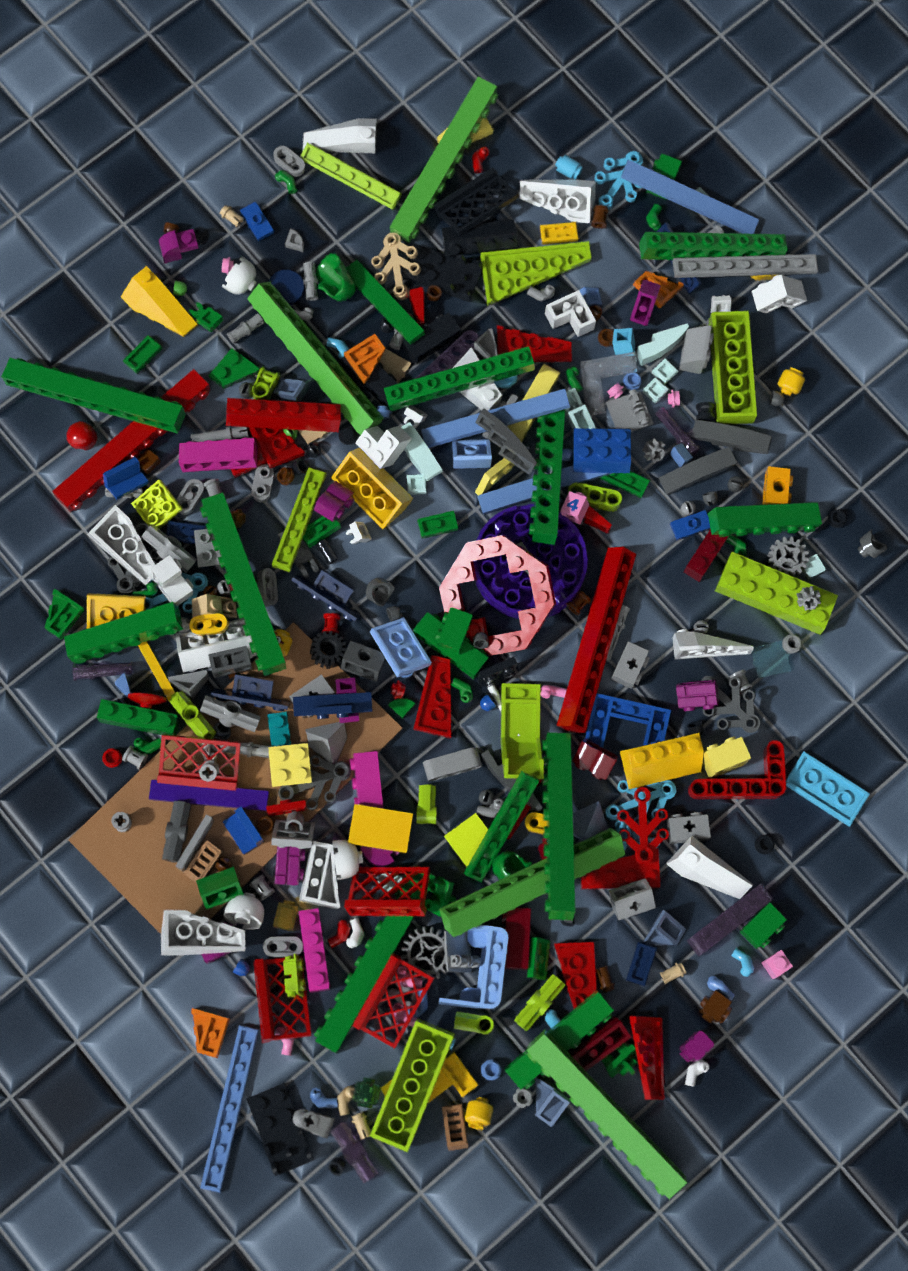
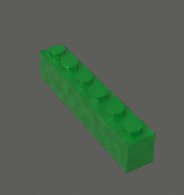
[708,502,822,537]
[64,602,183,664]
[504,990,614,1090]

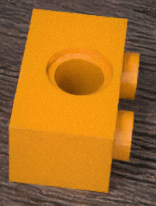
[762,466,793,505]

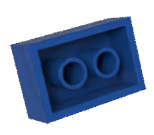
[573,428,631,473]

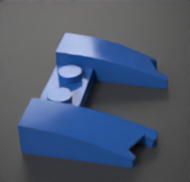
[585,693,671,748]

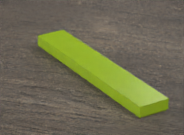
[300,143,402,210]
[272,467,327,572]

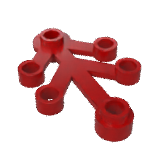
[617,787,669,865]

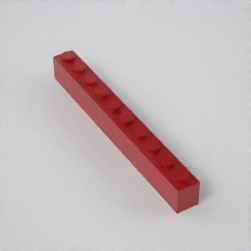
[52,369,210,513]
[556,547,636,733]

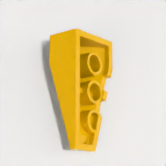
[121,266,198,337]

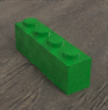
[413,612,488,680]
[96,699,180,735]

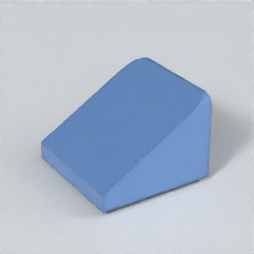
[579,287,602,307]
[670,443,693,467]
[115,672,131,699]

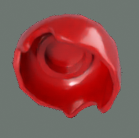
[66,421,97,451]

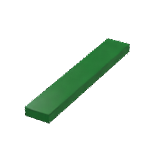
[346,260,425,345]
[464,771,540,882]

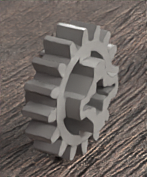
[767,537,809,577]

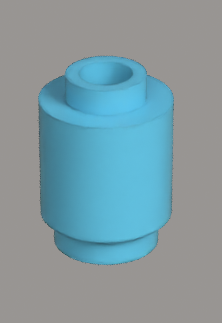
[555,155,583,180]

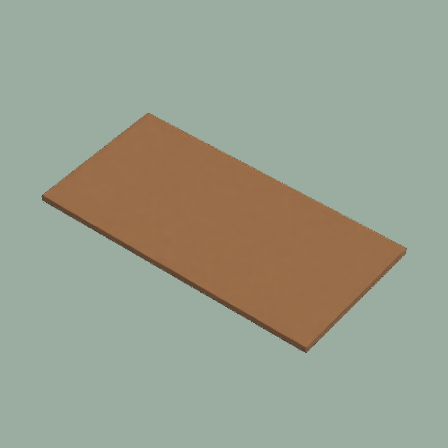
[68,622,402,934]

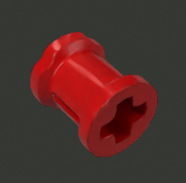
[322,613,340,635]

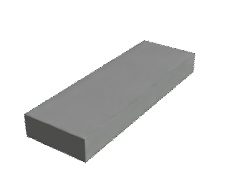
[176,814,214,872]

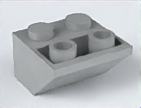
[679,325,714,374]

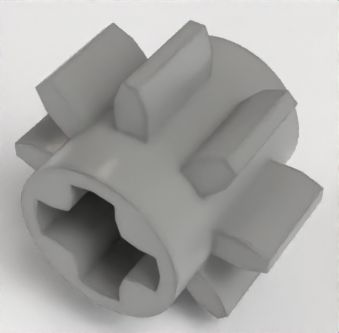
[642,438,667,463]
[796,586,821,611]

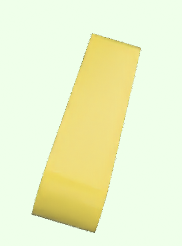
[507,364,561,442]

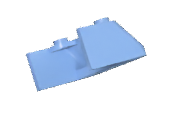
[439,925,508,1009]

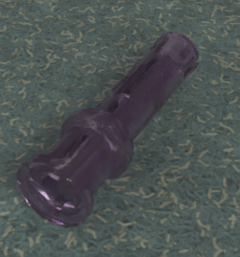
[655,407,701,456]
[72,662,133,681]

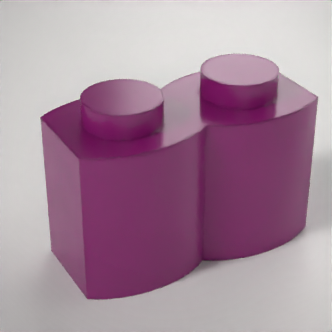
[314,481,354,522]

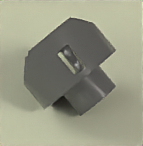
[858,529,887,558]
[366,577,395,607]

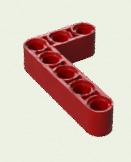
[688,740,786,799]

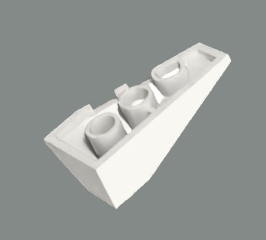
[303,118,376,153]
[520,180,596,223]
[87,505,155,585]
[672,629,754,659]
[667,836,753,899]
[161,910,245,955]

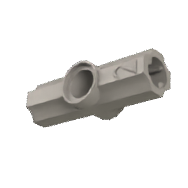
[141,524,197,573]
[200,696,261,732]

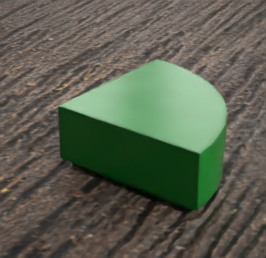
[388,699,415,719]

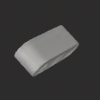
[423,747,482,782]

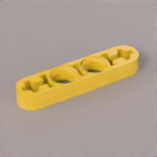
[138,641,175,701]

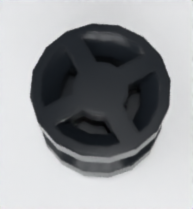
[696,402,715,422]

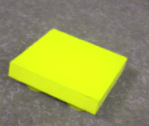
[131,479,183,529]
[444,813,488,867]

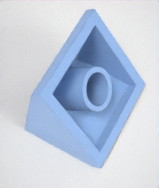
[452,439,492,469]

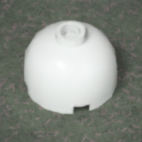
[222,256,257,295]
[332,840,363,880]
[223,893,264,930]

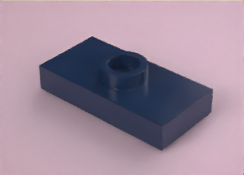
[166,521,207,545]
[626,942,657,987]

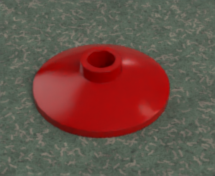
[128,693,167,709]

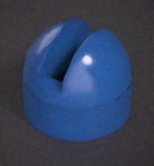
[480,695,496,711]
[233,959,250,976]

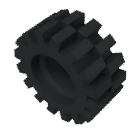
[310,631,346,669]

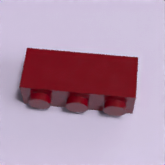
[684,529,729,582]
[502,908,531,970]
[567,1016,631,1071]

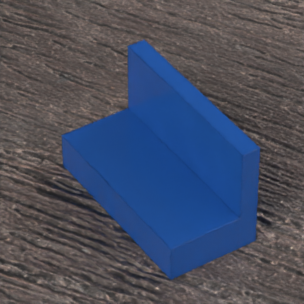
[103,457,149,500]
[223,807,264,855]

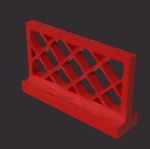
[157,734,241,791]
[344,867,430,916]
[352,953,435,1049]
[253,956,311,1043]

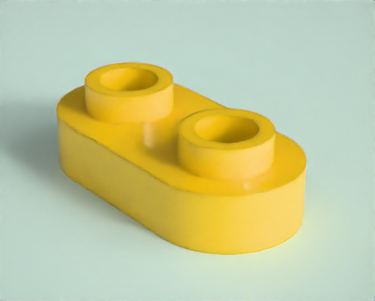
[189,613,229,636]
[524,812,547,835]

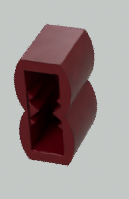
[572,738,618,780]

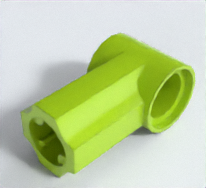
[416,785,437,824]
[454,1011,494,1035]

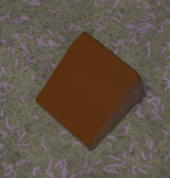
[138,449,161,475]

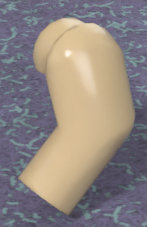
[337,1086,357,1116]

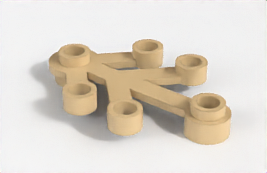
[371,233,421,300]

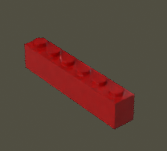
[226,398,341,432]

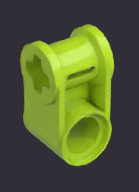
[252,366,280,400]

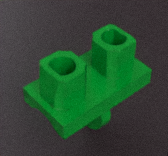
[425,876,456,917]
[601,1042,637,1078]

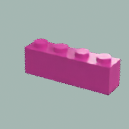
[179,437,257,472]
[350,751,383,809]
[299,908,330,993]

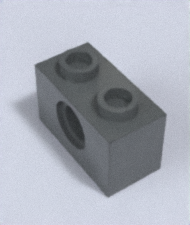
[341,641,386,682]

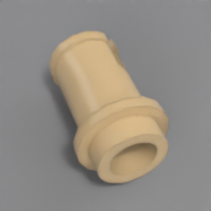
[220,205,244,227]
[660,963,686,984]
[351,1112,371,1140]

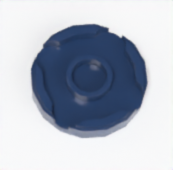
[268,270,304,306]

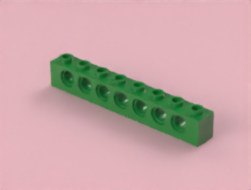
[639,232,788,260]
[384,346,534,412]
[529,409,565,545]

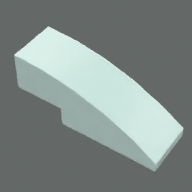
[636,323,689,366]
[565,388,596,431]
[401,422,443,481]

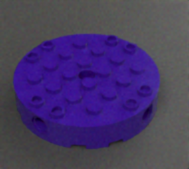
[473,504,588,619]

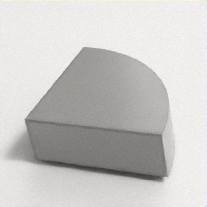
[285,229,304,252]

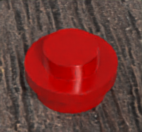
[390,680,406,699]
[102,748,122,768]

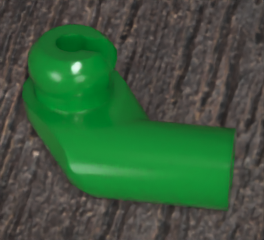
[275,170,297,194]
[646,204,662,231]
[566,366,584,393]
[726,534,747,557]
[133,582,158,598]
[451,677,473,703]
[133,738,161,754]

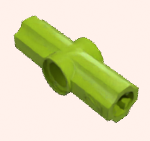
[169,691,216,739]
[514,974,565,1032]

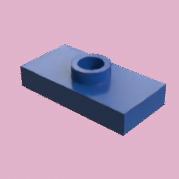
[240,202,274,242]
[670,510,710,541]

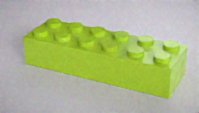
[709,311,757,424]
[715,552,838,635]
[370,1019,455,1152]

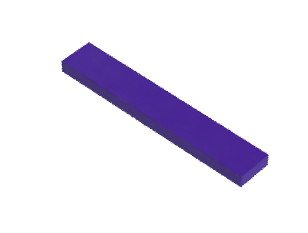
[149,780,269,811]

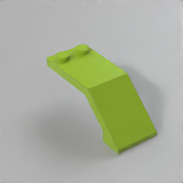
[500,683,544,779]

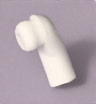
[685,1060,709,1087]

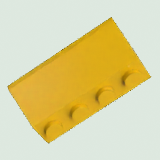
[331,447,413,529]
[620,733,704,789]

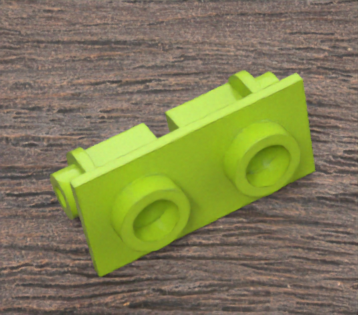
[283,953,306,997]

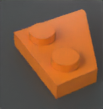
[633,271,684,309]
[344,334,385,383]
[191,1008,230,1058]

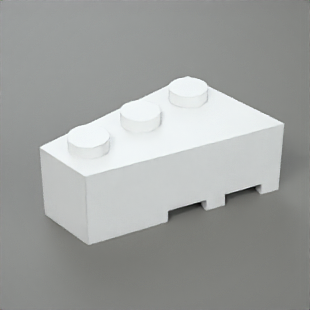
[453,347,502,411]
[299,841,340,909]

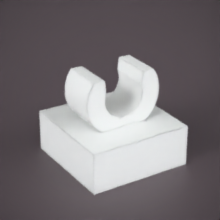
[711,295,731,313]
[404,406,428,428]
[346,522,372,544]

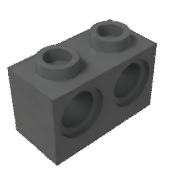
[208,646,252,678]

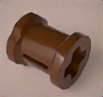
[591,205,609,229]
[566,590,591,616]

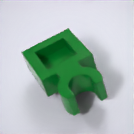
[189,302,223,332]

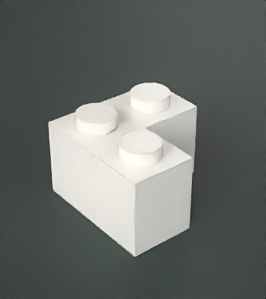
[752,275,807,313]
[545,290,596,337]
[356,426,412,469]
[151,555,194,606]

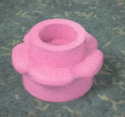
[221,257,234,275]
[607,383,624,399]
[668,389,680,408]

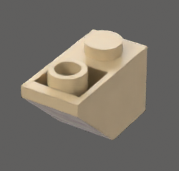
[192,594,237,619]

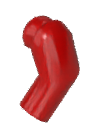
[472,147,489,174]
[328,920,351,948]

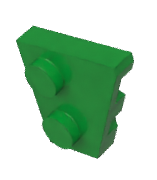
[208,348,260,389]
[45,589,85,640]

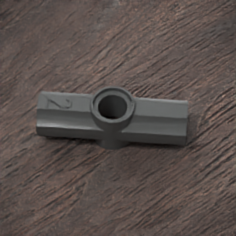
[162,801,191,863]

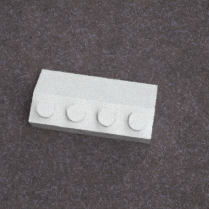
[175,618,257,672]

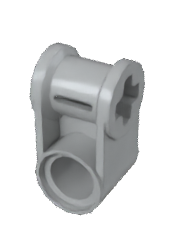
[293,1109,335,1139]

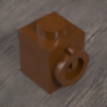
[699,990,732,1024]

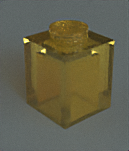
[273,900,299,932]

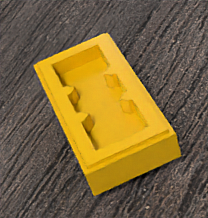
[540,222,578,245]
[442,1052,478,1097]

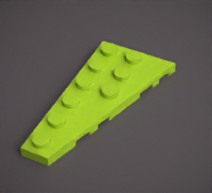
[480,241,591,306]

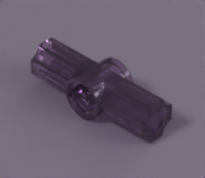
[330,1121,379,1183]

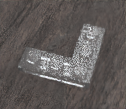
[580,352,638,416]

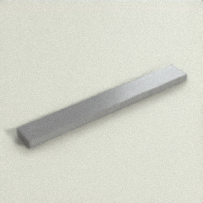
[672,254,818,278]

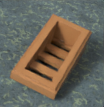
[183,840,223,883]
[442,1104,468,1151]

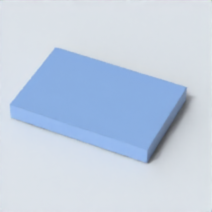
[370,617,432,678]

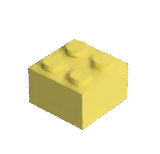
[702,736,751,779]
[268,743,312,787]

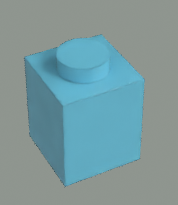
[613,328,635,358]

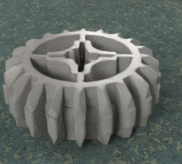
[401,927,447,981]

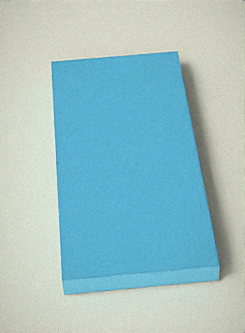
[786,751,870,826]

